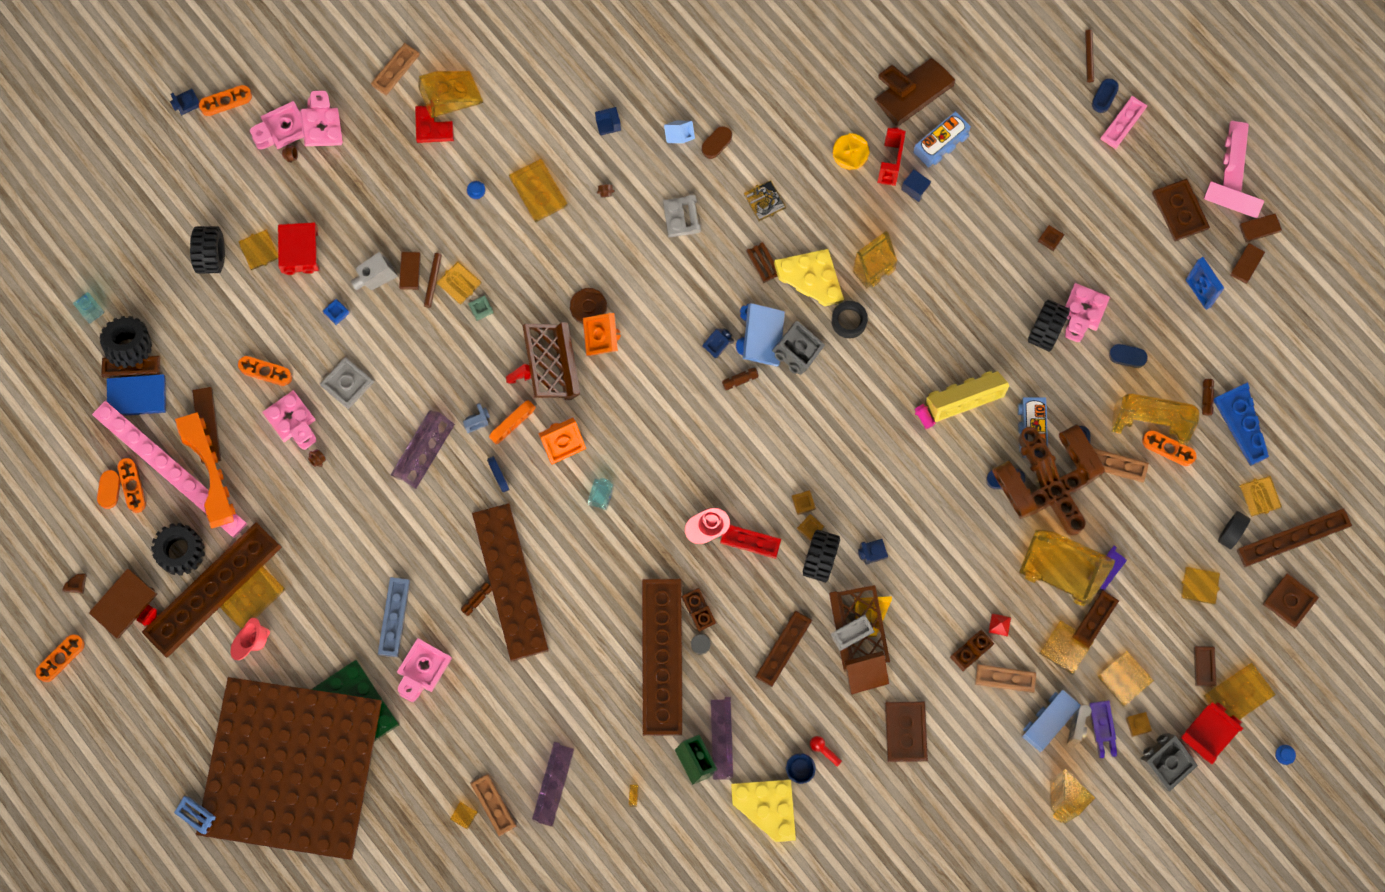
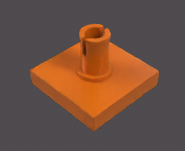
[583,313,621,356]
[538,417,586,465]

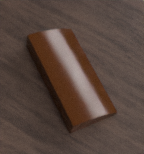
[874,58,955,127]

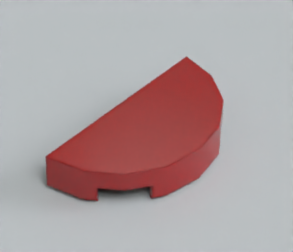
[506,364,531,384]

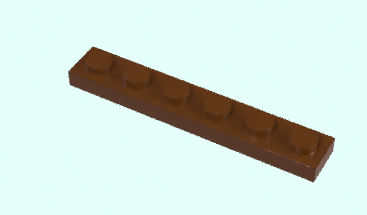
[1237,508,1352,568]

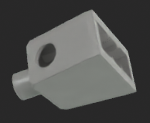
[351,252,398,290]

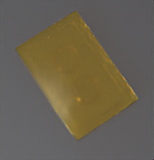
[509,159,568,223]
[220,566,286,629]
[1204,662,1276,720]

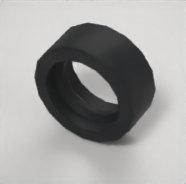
[832,301,868,338]
[1218,511,1251,549]

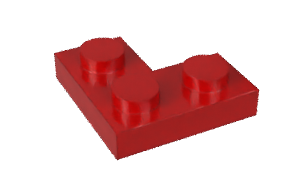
[415,105,454,143]

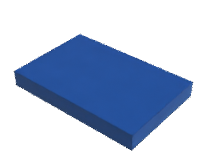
[1186,257,1224,310]
[107,374,166,416]

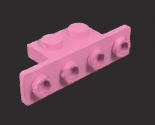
[1223,121,1249,192]

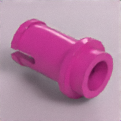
[914,404,936,430]

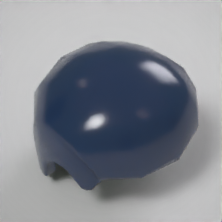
[786,753,816,784]

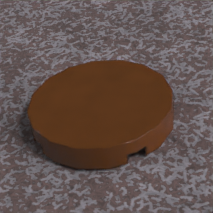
[570,288,607,324]

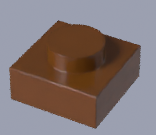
[1038,225,1065,252]

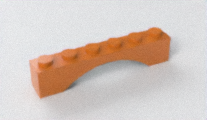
[175,412,236,529]

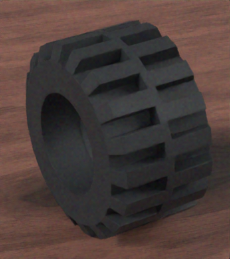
[190,226,225,274]
[1028,299,1070,352]
[100,316,152,368]
[151,523,205,576]
[802,529,840,583]

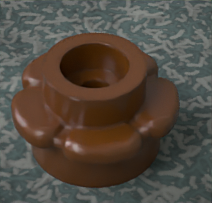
[282,144,298,163]
[597,184,615,198]
[308,449,326,467]

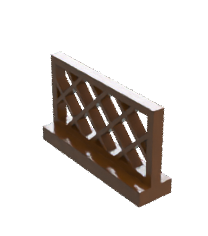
[523,322,580,400]
[829,585,890,672]

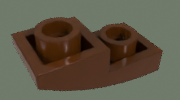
[681,588,716,632]
[950,629,994,672]

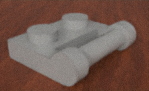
[663,195,701,237]
[1067,705,1091,746]

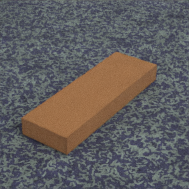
[371,43,420,96]
[1093,448,1149,483]
[975,664,1036,693]
[470,774,517,836]

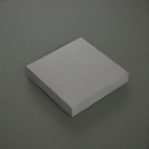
[320,357,374,410]

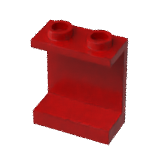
[877,127,906,186]
[278,222,319,275]
[1179,702,1244,765]

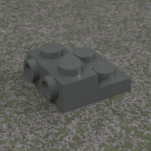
[772,321,825,375]
[1140,733,1198,792]

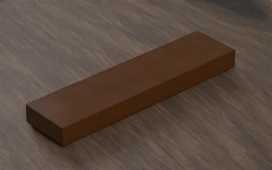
[192,387,221,464]
[755,610,812,687]

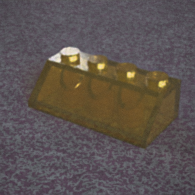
[1050,769,1095,824]

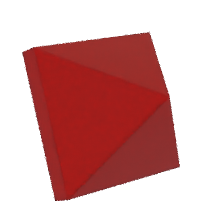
[136,605,157,626]
[988,613,1011,637]

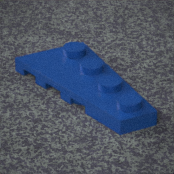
[1214,382,1269,466]

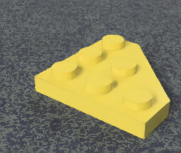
[774,249,844,306]
[731,780,796,842]

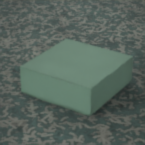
[468,295,494,321]

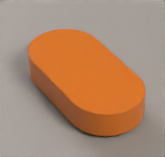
[97,470,121,509]

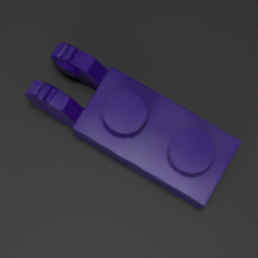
[1089,700,1117,758]

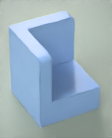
[664,120,695,143]

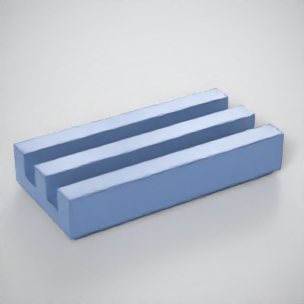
[174,796,216,834]

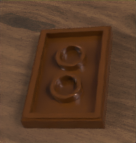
[1152,178,1210,242]
[89,569,157,639]
[885,701,928,762]

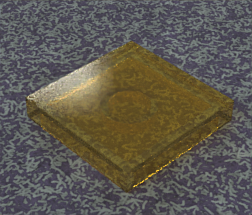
[1039,620,1094,675]
[1097,651,1154,707]

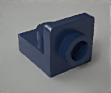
[170,88,199,116]
[702,328,735,358]
[858,539,888,565]

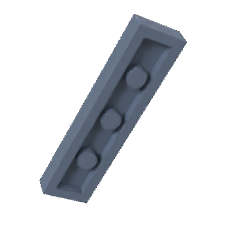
[378,577,410,657]

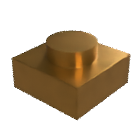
[791,490,816,515]
[797,514,825,541]
[1126,712,1152,737]

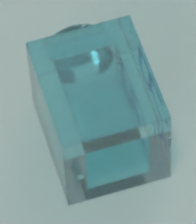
[73,292,105,324]
[588,478,614,510]

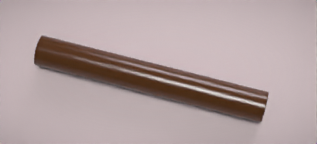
[1085,29,1094,83]
[424,253,442,308]

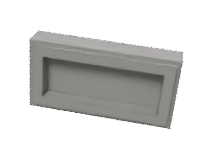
[831,615,875,651]

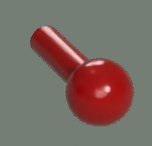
[809,736,842,767]

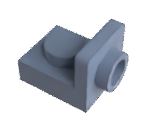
[463,403,490,434]

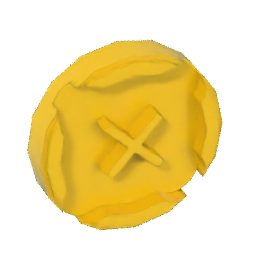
[833,133,870,170]

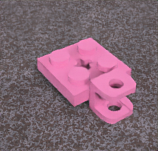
[300,91,343,146]
[250,101,304,149]
[1065,283,1110,342]
[262,390,316,450]
[397,638,452,702]

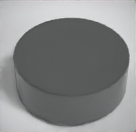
[691,634,711,655]

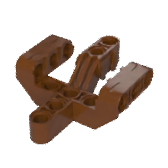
[992,424,1105,535]

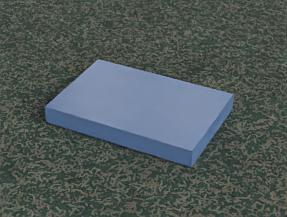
[743,303,785,367]

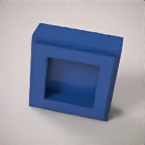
[323,299,350,325]

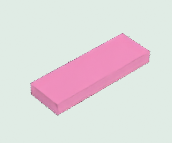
[1101,96,1147,149]
[1204,181,1264,218]

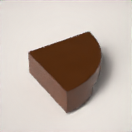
[62,573,87,594]

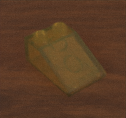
[418,71,483,118]
[853,231,897,289]

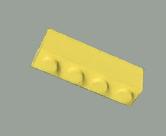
[925,371,1009,422]

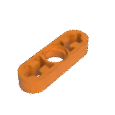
[199,85,252,116]
[238,356,292,386]
[489,400,536,445]
[1142,431,1197,466]
[118,458,146,513]
[35,634,85,682]

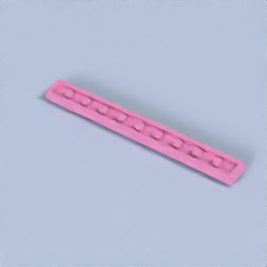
[92,401,247,538]

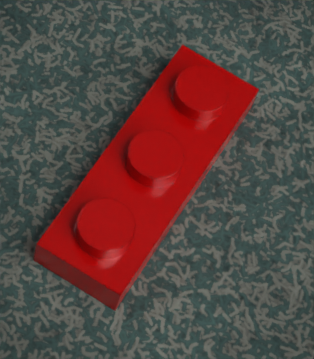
[720,525,781,559]

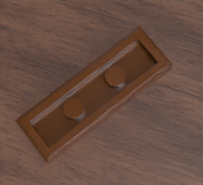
[101,356,160,378]
[1072,590,1119,648]

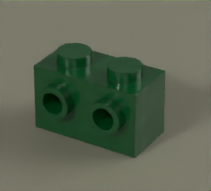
[675,735,718,785]

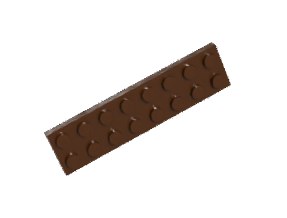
[472,503,549,662]
[142,522,282,658]
[642,579,682,736]

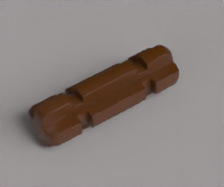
[722,367,759,390]
[1202,379,1214,416]
[461,582,492,616]

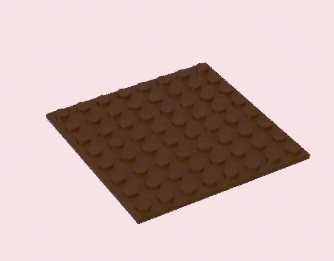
[196,677,382,860]

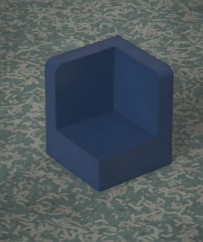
[595,107,621,135]
[901,169,931,202]

